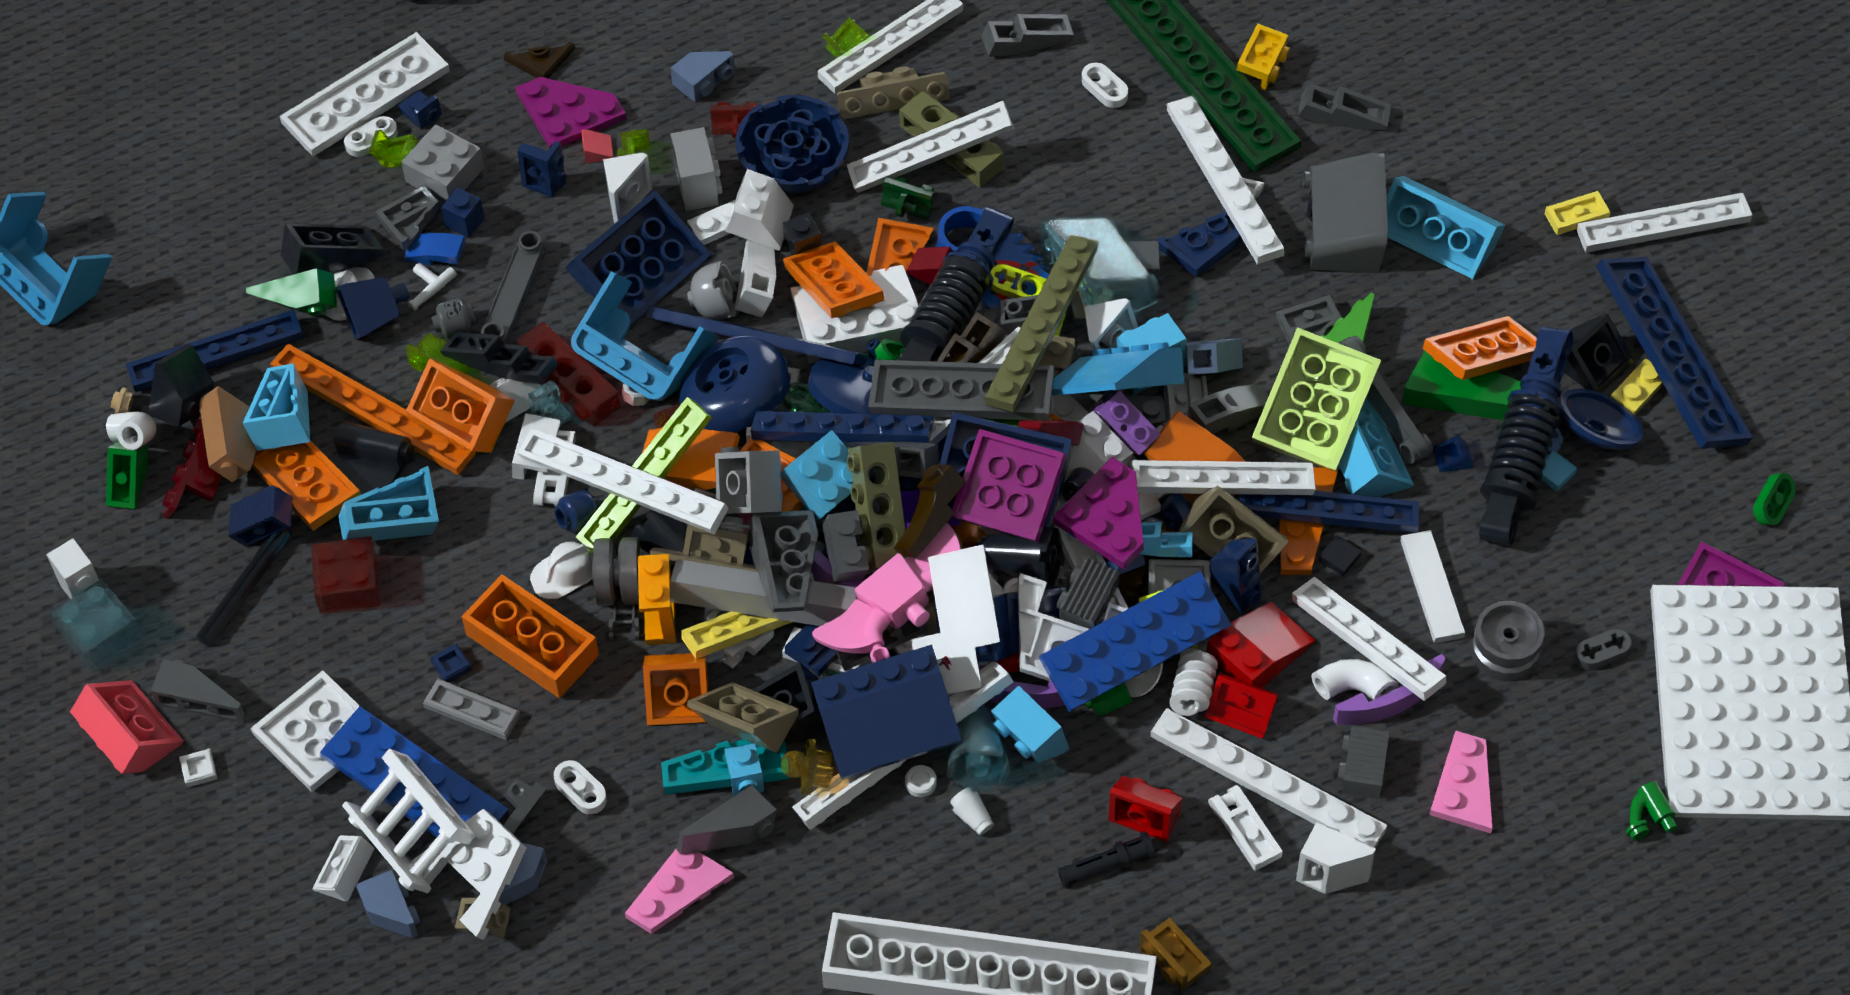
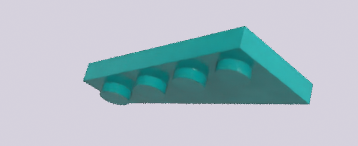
[661,739,790,795]

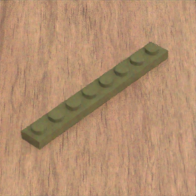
[985,234,1098,412]

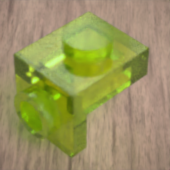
[822,17,870,58]
[617,129,651,157]
[369,130,418,168]

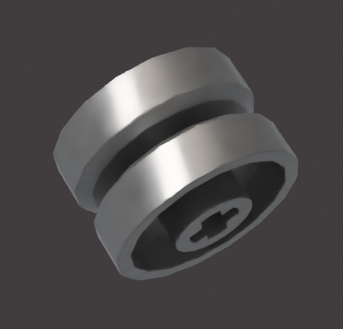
[592,537,641,606]
[1471,601,1545,681]

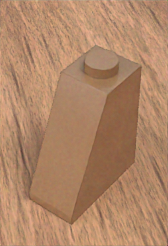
[199,386,256,482]

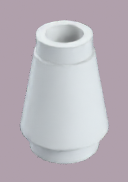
[950,787,994,836]

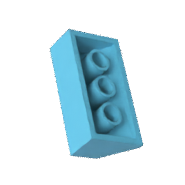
[1387,176,1505,279]
[1338,397,1414,497]

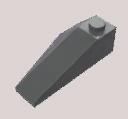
[748,510,818,612]

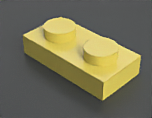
[1545,191,1610,235]
[1610,358,1664,415]

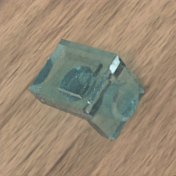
[527,380,571,426]

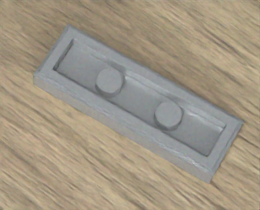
[423,678,520,740]

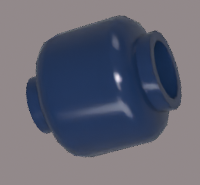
[554,490,601,533]

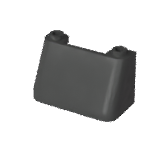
[1303,152,1388,273]

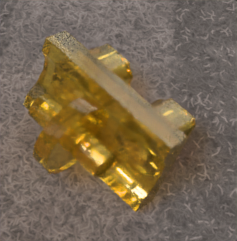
[781,739,833,795]

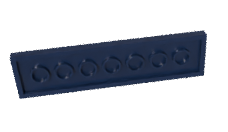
[1596,257,1753,449]

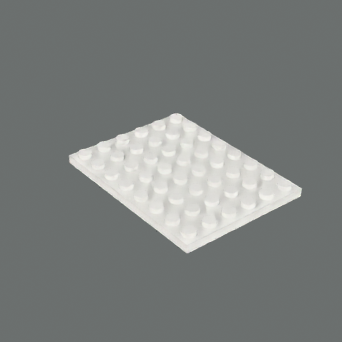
[1650,585,1850,820]

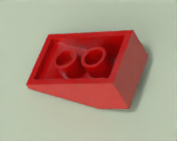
[1207,602,1315,688]

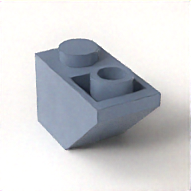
[670,51,735,102]
[1184,338,1243,375]
[498,843,547,905]
[356,870,420,938]

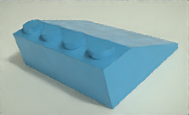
[1052,342,1184,396]

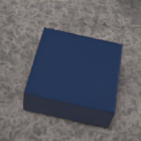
[430,643,473,683]

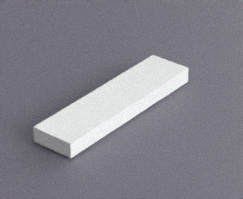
[1401,530,1465,644]

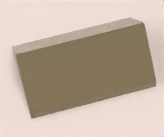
[1179,485,1289,574]
[687,682,799,753]

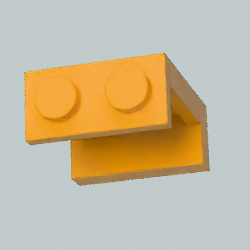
[638,554,677,645]

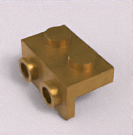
[1139,917,1212,991]

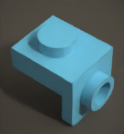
[724,743,764,796]

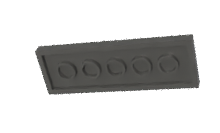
[868,360,1054,420]

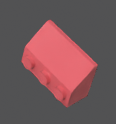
[70,680,184,774]

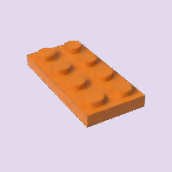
[783,241,885,319]
[1422,316,1537,380]
[251,440,361,531]

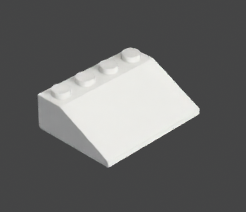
[790,265,918,364]

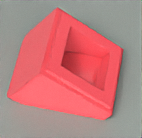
[581,130,613,163]

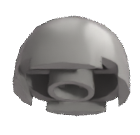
[687,261,739,320]

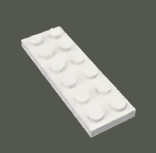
[280,32,450,156]

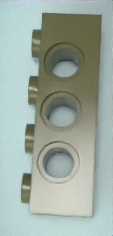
[899,91,1004,188]
[847,442,907,570]

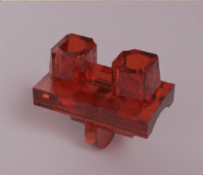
[710,102,758,139]

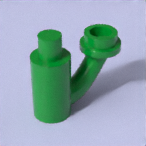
[1625,781,1678,841]

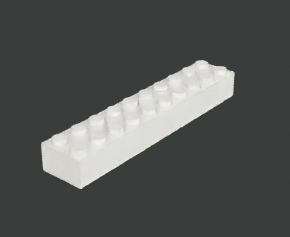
[822,912,1156,995]

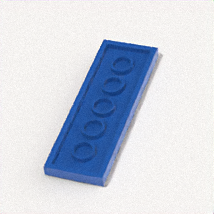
[1039,571,1231,712]
[320,706,509,838]

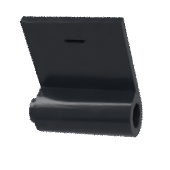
[331,421,414,495]

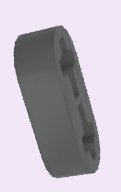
[1574,629,1631,671]

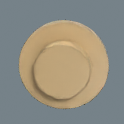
[111,387,134,414]

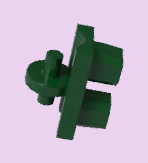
[881,176,934,220]

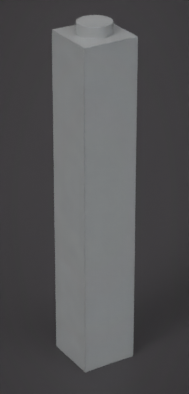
[670,559,858,626]

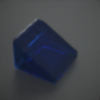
[1433,435,1474,472]

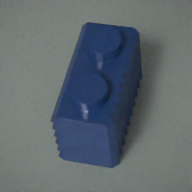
[229,486,294,547]

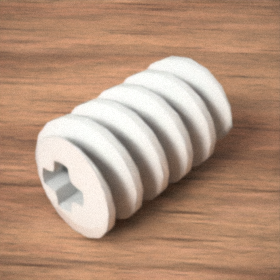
[1170,648,1218,716]

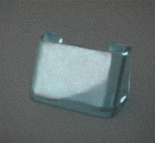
[1039,215,1159,313]

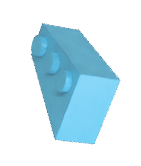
[242,363,310,451]
[339,466,439,544]

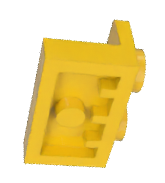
[1236,23,1290,91]

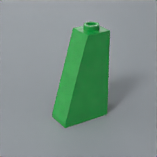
[1402,351,1521,420]

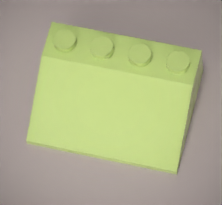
[1252,327,1381,471]

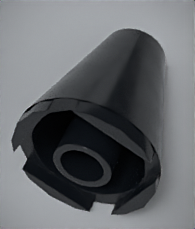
[630,510,688,570]
[975,526,1062,588]

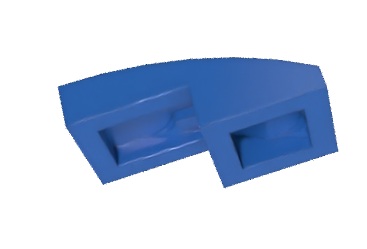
[403,233,465,266]

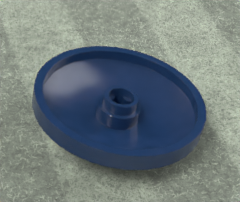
[808,357,877,414]

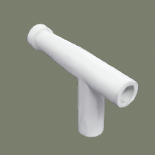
[407,263,457,311]

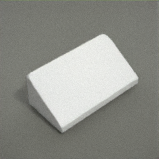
[312,835,374,901]

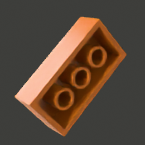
[462,574,599,699]

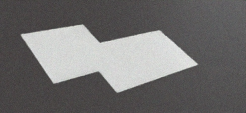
[911,545,1000,695]

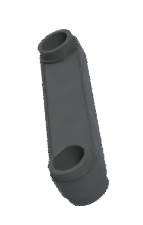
[481,231,544,344]
[1339,336,1433,464]

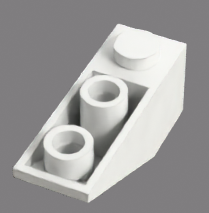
[735,240,776,318]

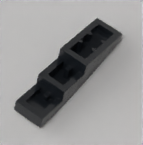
[440,332,558,385]

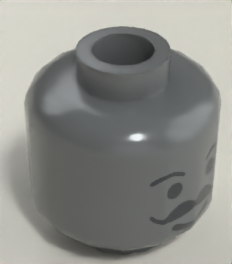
[431,298,477,339]

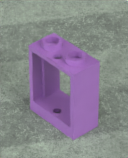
[1087,390,1161,455]

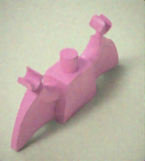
[812,523,961,663]

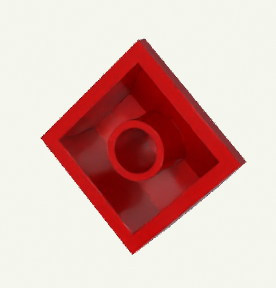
[1108,776,1182,843]

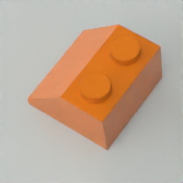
[643,653,709,725]

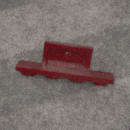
[162,416,222,519]

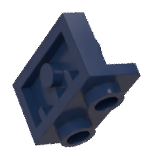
[517,141,567,197]

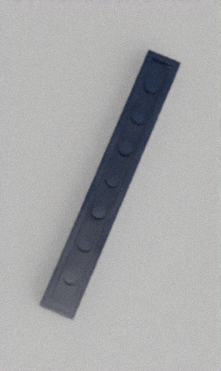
[647,306,868,365]

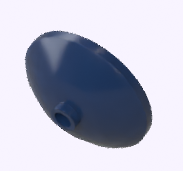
[1559,389,1644,450]

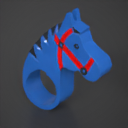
[937,206,1050,310]

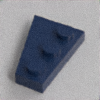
[1156,211,1243,277]

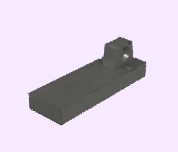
[503,779,546,834]

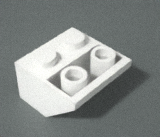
[1296,822,1376,894]

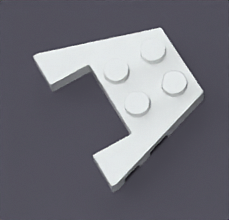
[1018,573,1127,682]
[410,809,527,940]

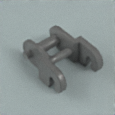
[609,604,640,641]

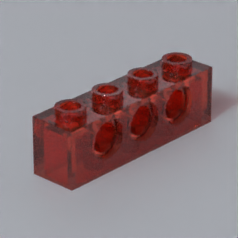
[516,322,621,427]

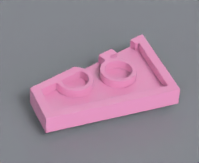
[625,848,734,934]

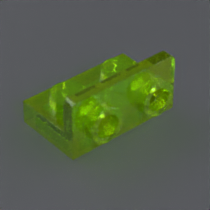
[405,332,471,374]

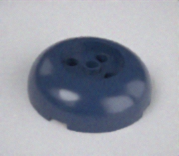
[736,95,849,194]
[679,336,791,433]

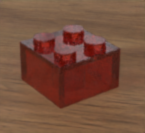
[311,536,381,614]

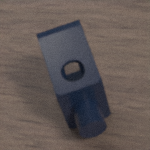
[335,277,410,339]

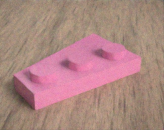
[1430,731,1492,833]

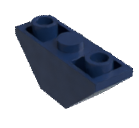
[1210,538,1262,614]

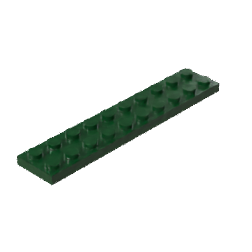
[1105,0,1301,172]

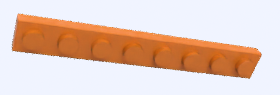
[270,343,476,475]

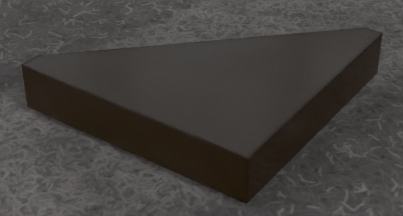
[503,42,575,79]

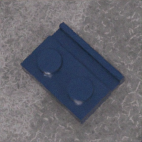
[785,624,839,677]

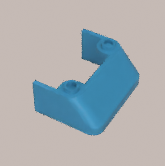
[0,192,112,325]
[571,271,720,401]

